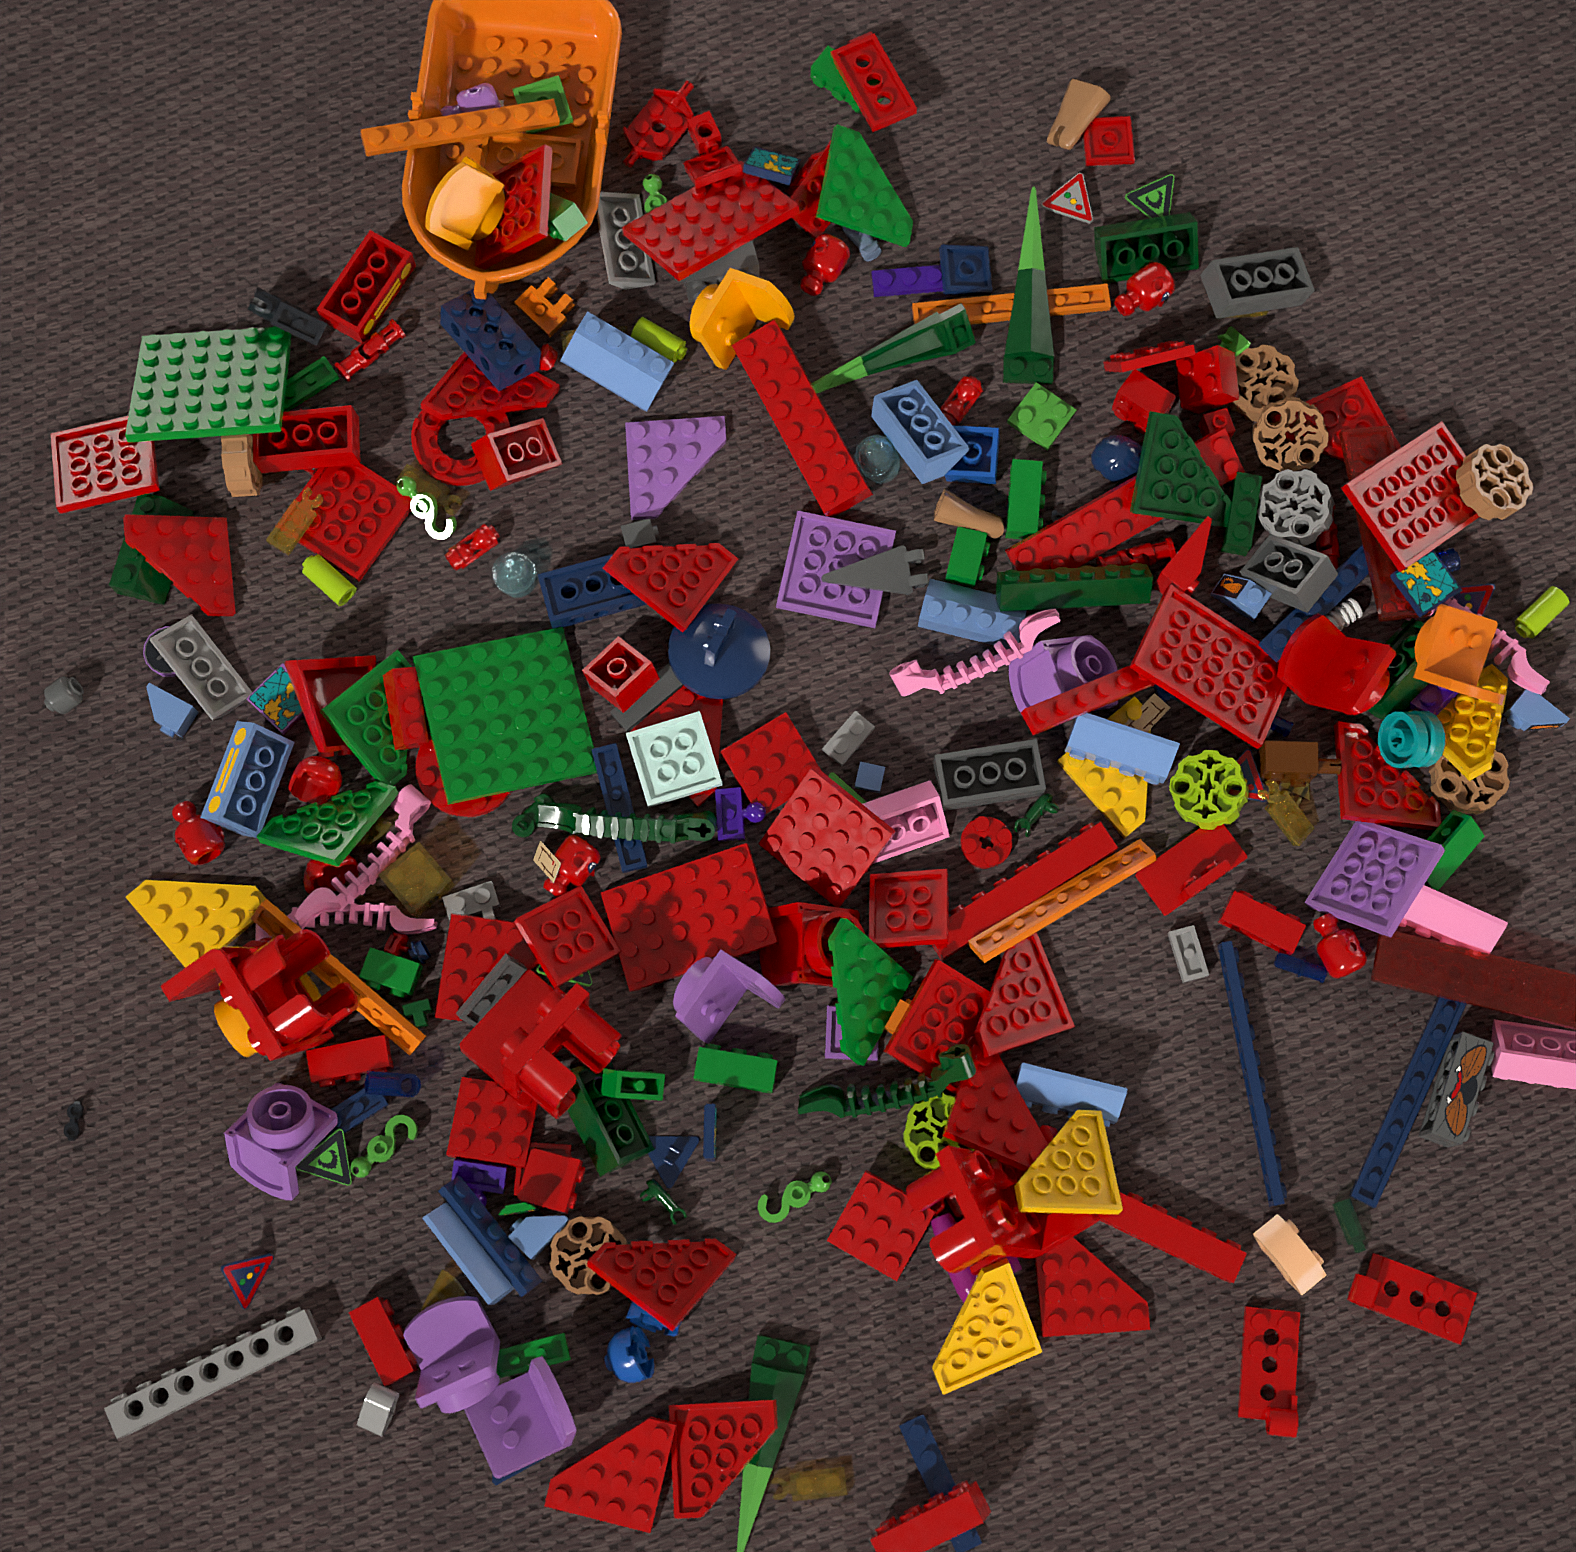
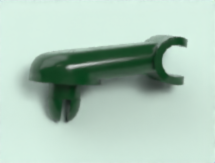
[512,793,556,838]
[1014,793,1059,837]
[640,1179,687,1225]

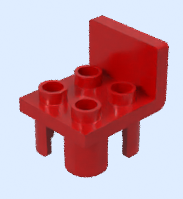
[160,929,358,1061]
[460,970,622,1119]
[906,1125,1099,1275]

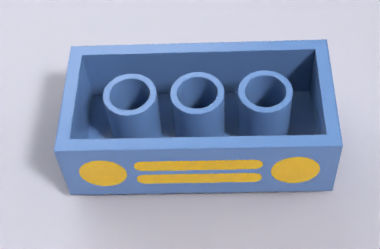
[200,721,294,838]

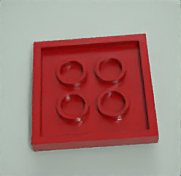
[1103,340,1195,372]
[720,712,821,814]
[869,869,949,948]
[514,886,621,989]
[446,1077,538,1168]
[827,1170,936,1281]

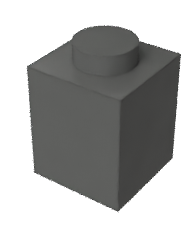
[621,518,660,548]

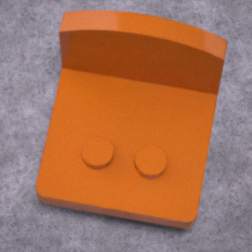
[1413,604,1505,705]

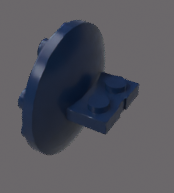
[668,604,770,699]

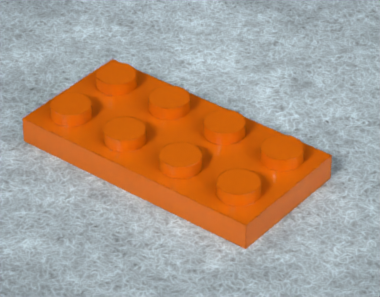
[480,133,583,188]

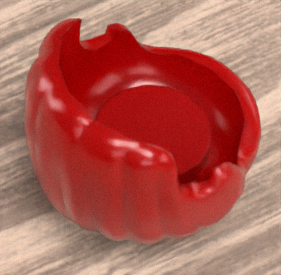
[288,756,342,805]
[303,854,359,895]

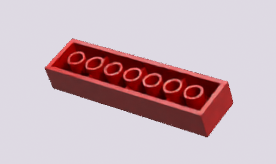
[732,320,873,518]

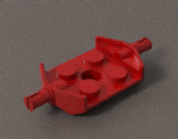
[623,81,694,168]

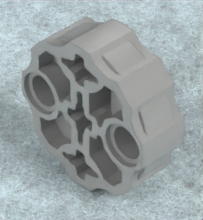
[1257,469,1335,546]

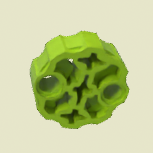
[1169,750,1249,830]
[903,1093,974,1170]

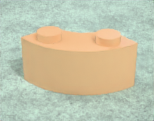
[1253,1214,1326,1295]

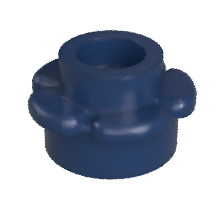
[408,939,431,964]

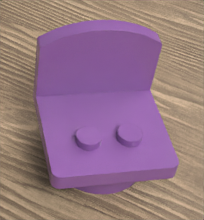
[1009,635,1118,715]
[673,950,785,1044]
[224,1083,338,1200]
[403,1296,500,1413]
[464,1356,577,1478]

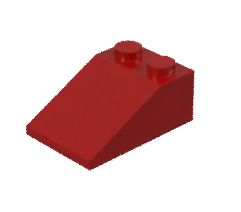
[471,418,562,491]
[1154,516,1212,597]

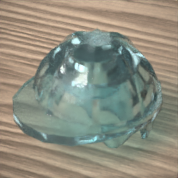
[855,435,900,483]
[492,552,537,598]

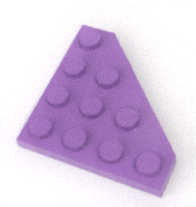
[625,416,726,520]

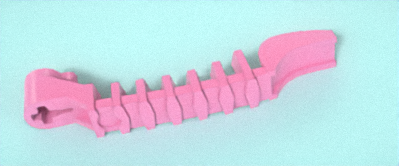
[1385,589,1550,695]
[889,609,1061,696]
[294,784,431,930]
[255,903,438,940]

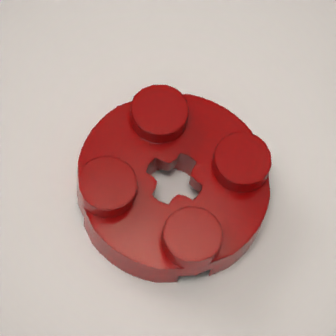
[960,816,1012,869]

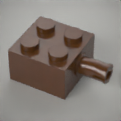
[1257,741,1341,787]

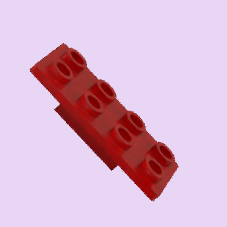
[785,141,831,239]
[1135,824,1247,916]

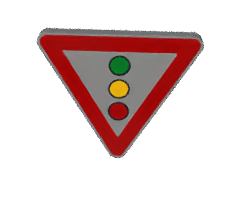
[1041,173,1093,223]

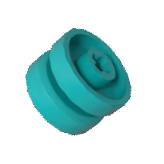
[1378,711,1445,768]

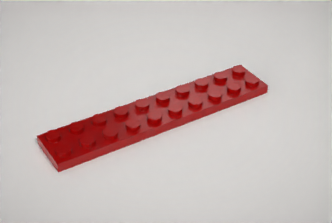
[1005,427,1245,571]

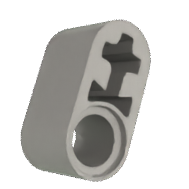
[357,1382,399,1437]

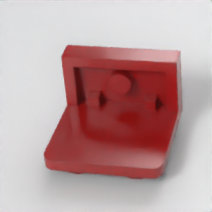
[517,1148,585,1214]

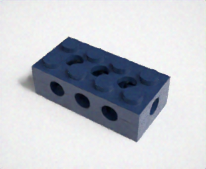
[440,288,541,391]
[537,554,647,629]

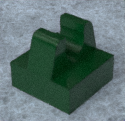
[402,999,434,1029]

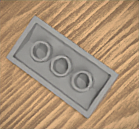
[596,192,655,290]
[150,614,253,721]

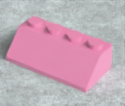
[863,780,950,864]
[1399,885,1508,960]
[1490,1019,1576,1089]

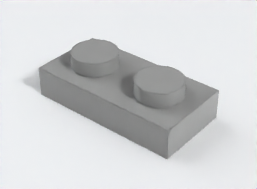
[822,711,875,766]
[1167,925,1209,983]

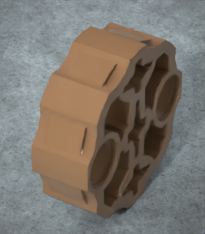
[1227,345,1299,422]
[1252,397,1328,472]
[221,434,263,497]
[1456,444,1533,520]
[1429,750,1510,815]
[550,1216,628,1295]

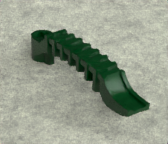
[537,803,717,844]
[798,1044,976,1118]

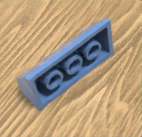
[561,311,674,412]
[871,380,969,484]
[918,579,1026,649]
[1065,713,1180,785]
[1015,1063,1127,1127]
[423,1202,515,1305]

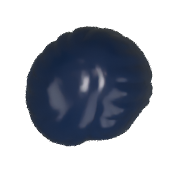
[1091,435,1142,482]

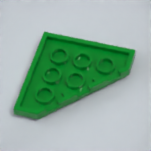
[816,124,913,247]
[319,649,412,786]
[257,781,399,867]
[828,918,913,1066]

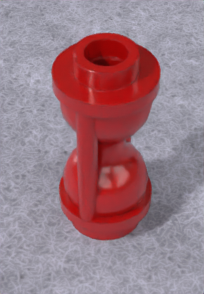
[940,376,983,426]
[445,524,500,571]

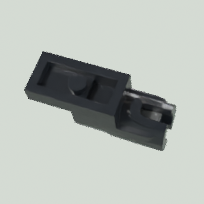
[247,287,327,346]

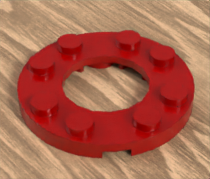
[411,409,511,486]
[416,733,512,817]

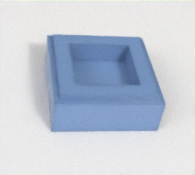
[855,762,885,793]

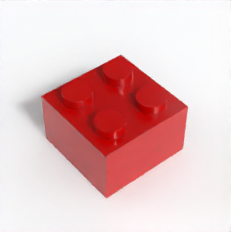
[1176,345,1239,414]
[1111,369,1176,434]
[582,636,660,713]

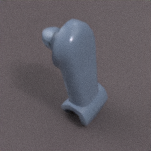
[843,226,882,261]

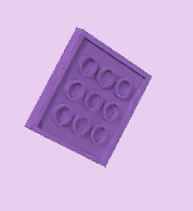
[776,511,896,628]
[1305,821,1445,937]

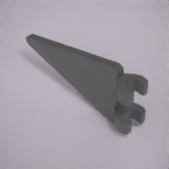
[821,546,929,595]

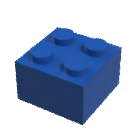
[945,426,1000,484]

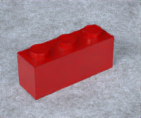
[383,667,429,750]
[1218,890,1306,957]
[306,1035,394,1087]
[349,1297,418,1386]

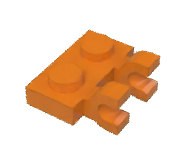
[514,277,575,337]

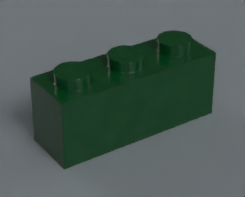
[1221,472,1262,556]

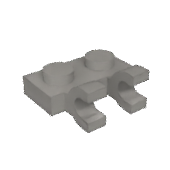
[442,881,501,921]

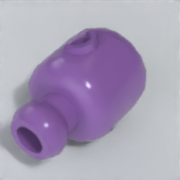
[441,83,501,116]

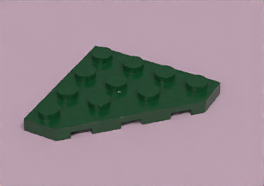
[1130,411,1232,528]

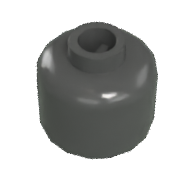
[44,676,84,714]

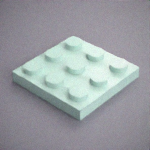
[626,711,722,808]

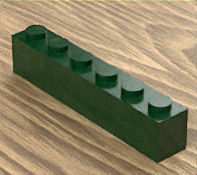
[996,563,1153,611]

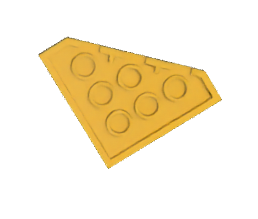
[1408,664,1508,781]
[1057,696,1151,839]
[126,880,267,968]
[1014,1110,1123,1214]
[932,1258,1042,1395]

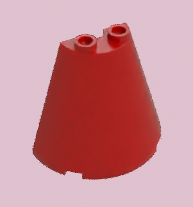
[285,655,376,757]

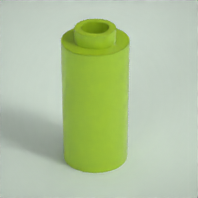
[631,317,687,363]
[302,554,356,606]
[1515,586,1569,639]

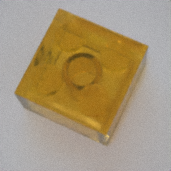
[379,842,456,919]

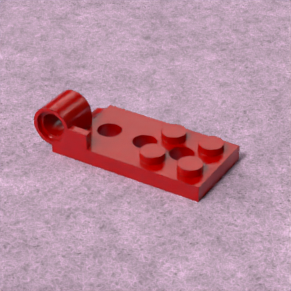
[831,32,917,132]
[1347,1253,1477,1345]
[1238,1307,1300,1438]

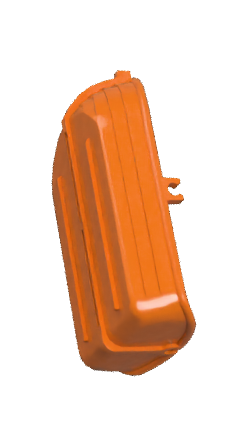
[402,0,622,299]

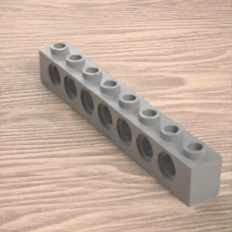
[104,1307,322,1439]

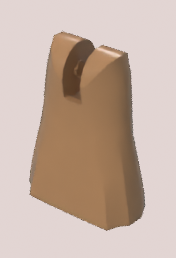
[1047,79,1111,150]
[934,488,1004,538]

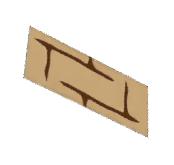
[1124,693,1170,732]
[533,841,561,883]

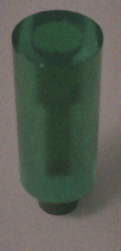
[1332,1198,1366,1253]

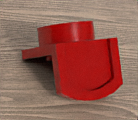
[1277,614,1396,715]
[760,902,865,987]

